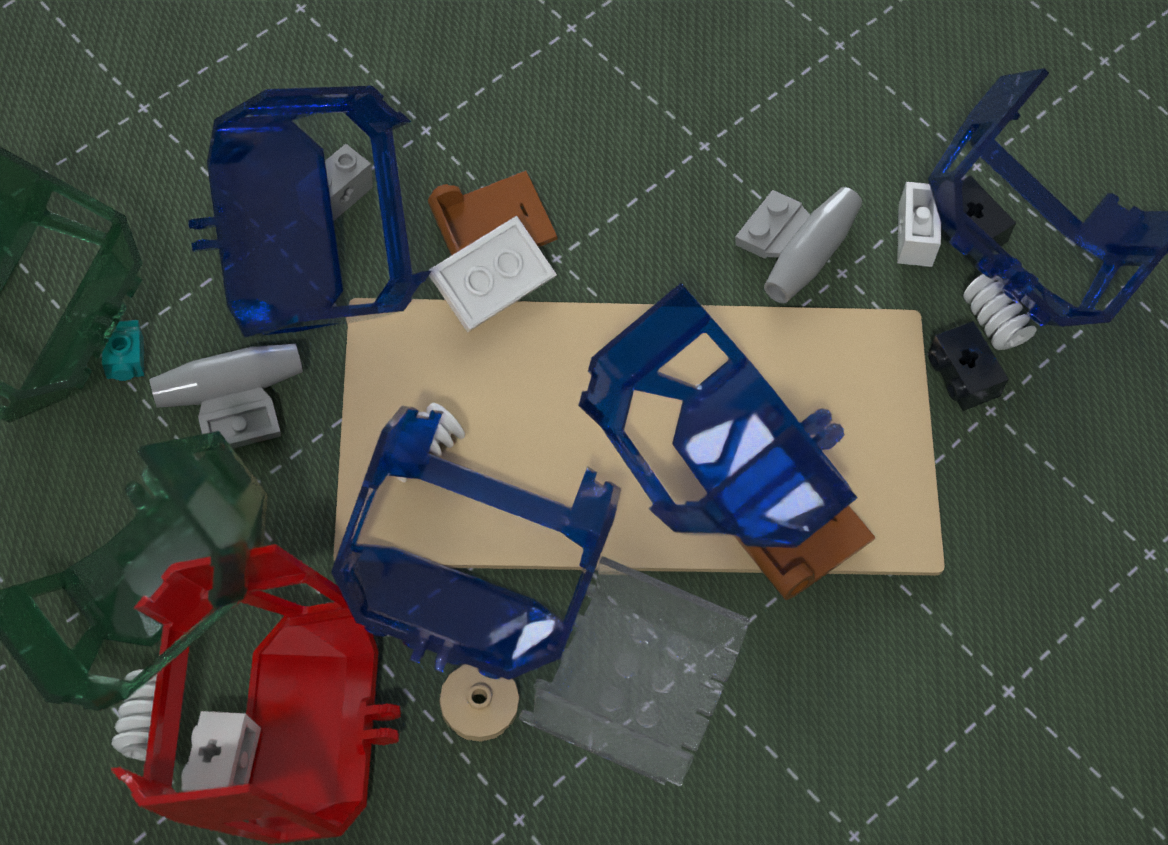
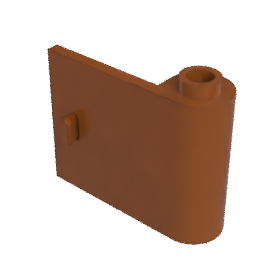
[428,171,558,256]
[728,469,875,600]

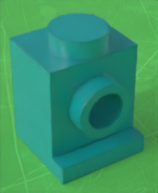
[101,320,144,381]

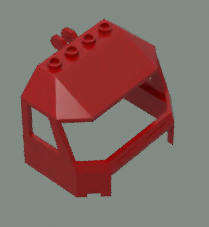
[111,544,401,844]

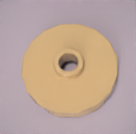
[440,661,519,742]

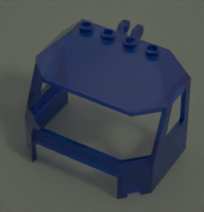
[927,68,1168,327]
[188,86,432,338]
[578,283,858,548]
[331,406,621,680]

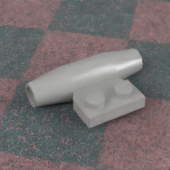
[735,187,862,303]
[149,344,303,455]

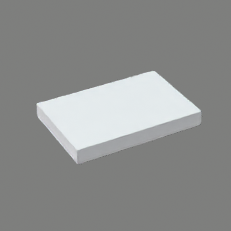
[427,216,557,333]

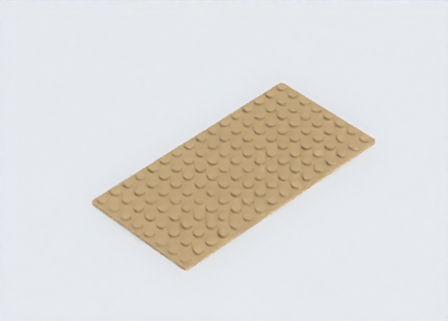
[333,298,945,576]

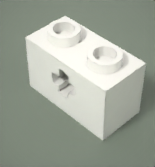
[897,182,941,267]
[182,711,261,792]

